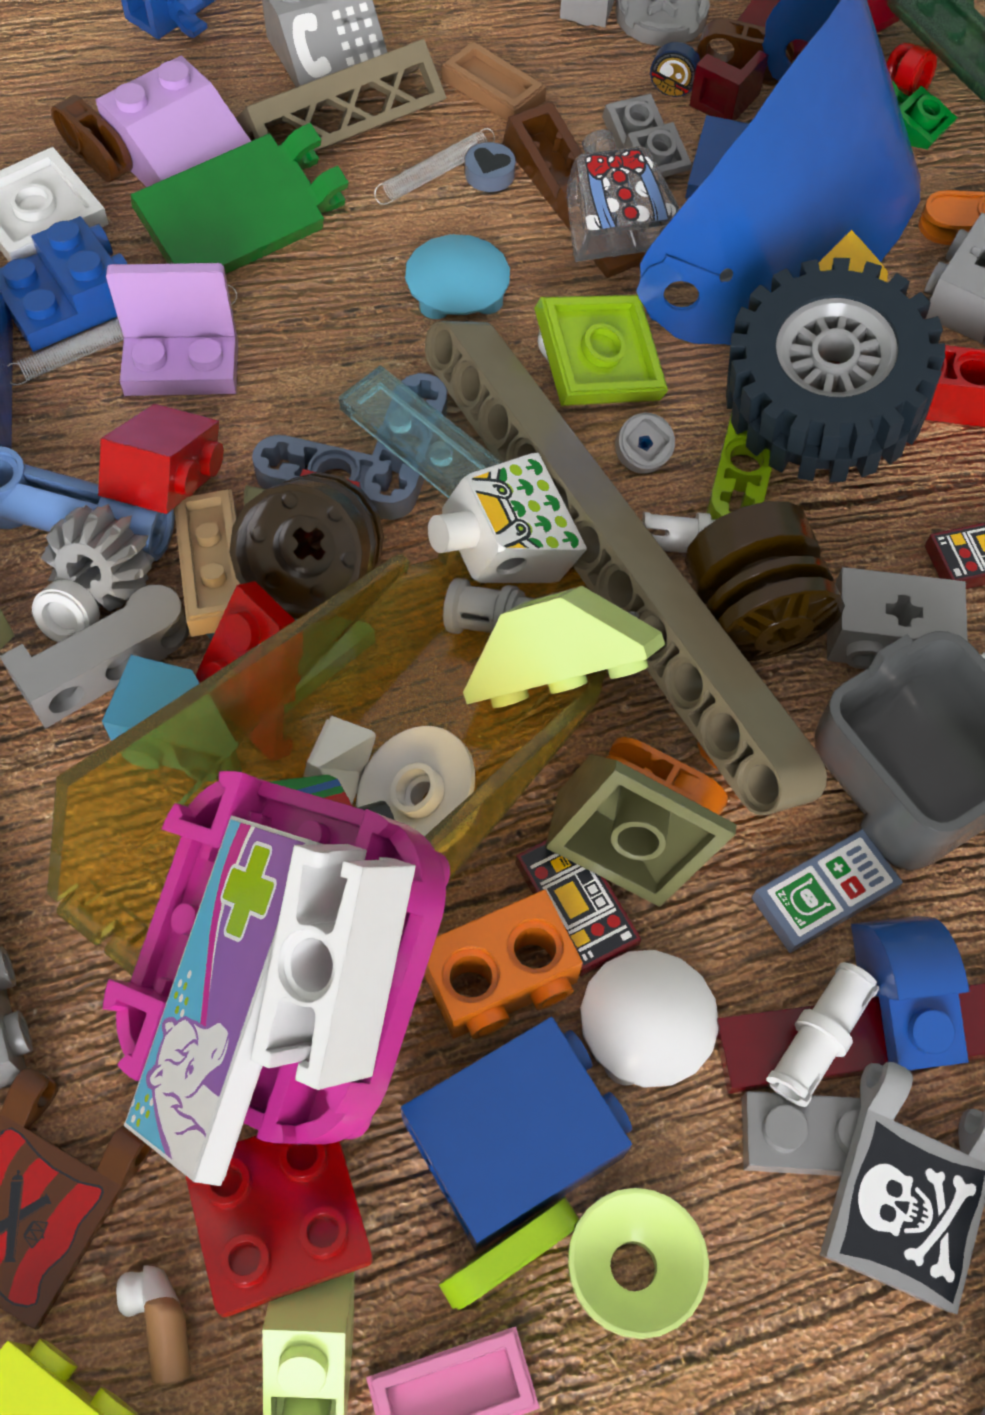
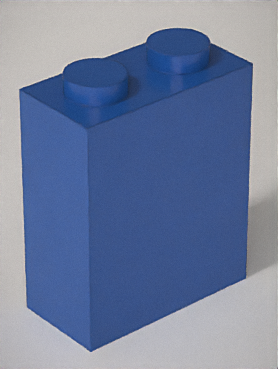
[400,1016,632,1252]

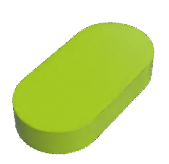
[438,1196,580,1310]

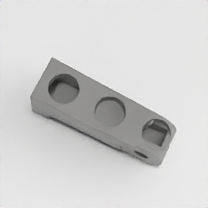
[0,585,189,729]

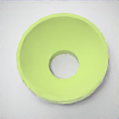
[567,1188,709,1339]

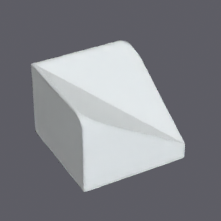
[303,716,376,804]

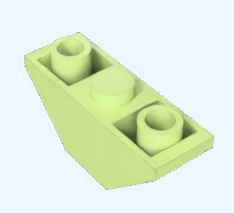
[463,586,665,708]

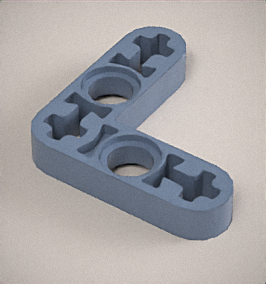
[252,373,447,520]

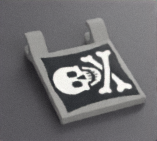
[819,1062,985,1314]

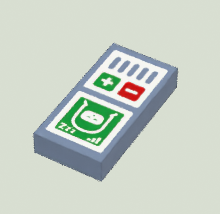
[752,829,903,953]

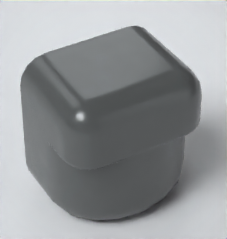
[814,631,985,871]

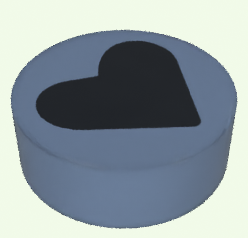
[465,142,516,192]

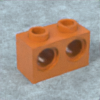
[424,889,583,1039]

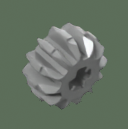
[41,504,155,612]

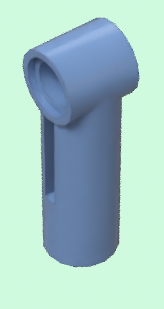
[0,446,175,561]

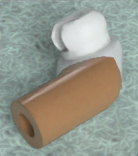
[116,1265,191,1384]

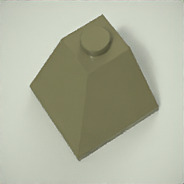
[545,754,737,907]

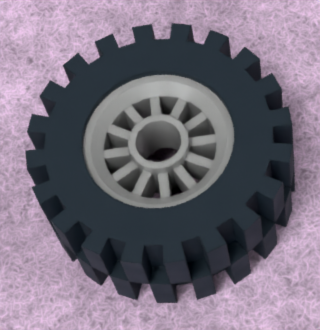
[726,258,945,483]

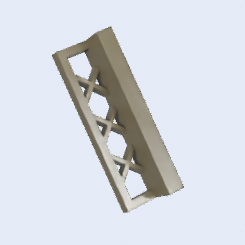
[236,39,447,152]

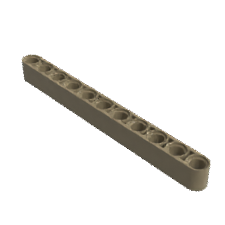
[425,321,827,816]

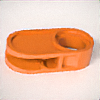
[918,190,985,245]
[606,737,728,815]

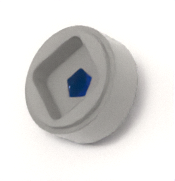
[615,413,675,474]

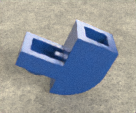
[851,916,970,1070]

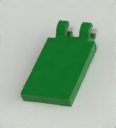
[131,123,349,274]

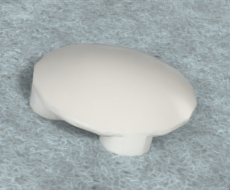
[580,950,718,1088]

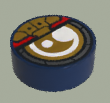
[650,42,700,97]

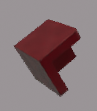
[689,50,769,121]

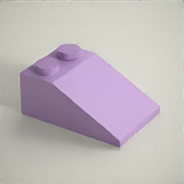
[95,55,251,187]

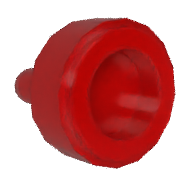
[886,42,937,97]

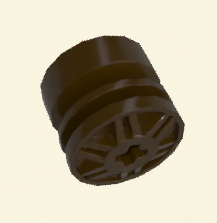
[229,472,384,619]
[685,501,845,661]

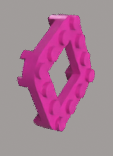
[102,771,450,1144]

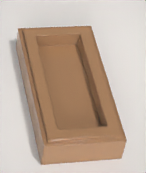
[441,41,547,121]

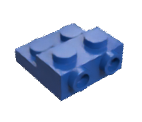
[0,216,127,352]

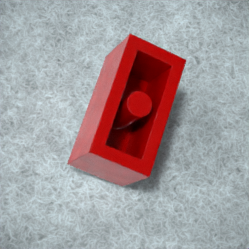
[98,404,224,514]

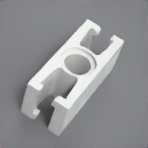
[250,844,416,1090]

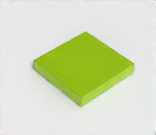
[534,295,668,406]

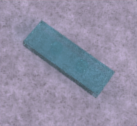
[339,365,503,498]

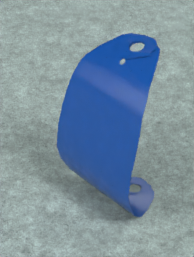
[636,0,921,345]

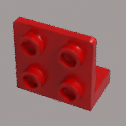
[185,1135,373,1317]

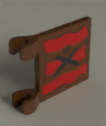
[0,1068,152,1330]

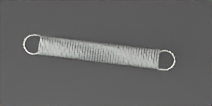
[375,128,495,205]
[8,319,124,385]

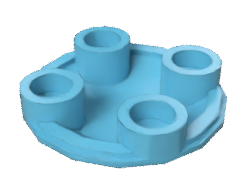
[405,234,510,319]

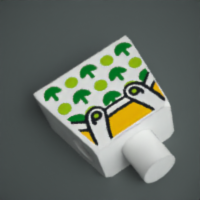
[428,453,587,583]

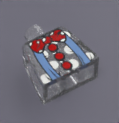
[566,129,680,262]

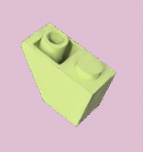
[262,1271,355,1415]

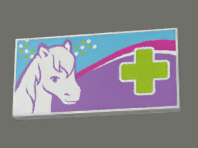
[124,815,321,1186]

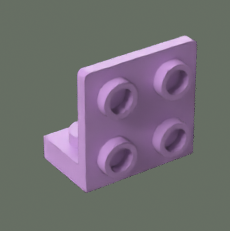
[106,263,238,396]

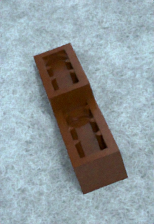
[503,101,650,278]

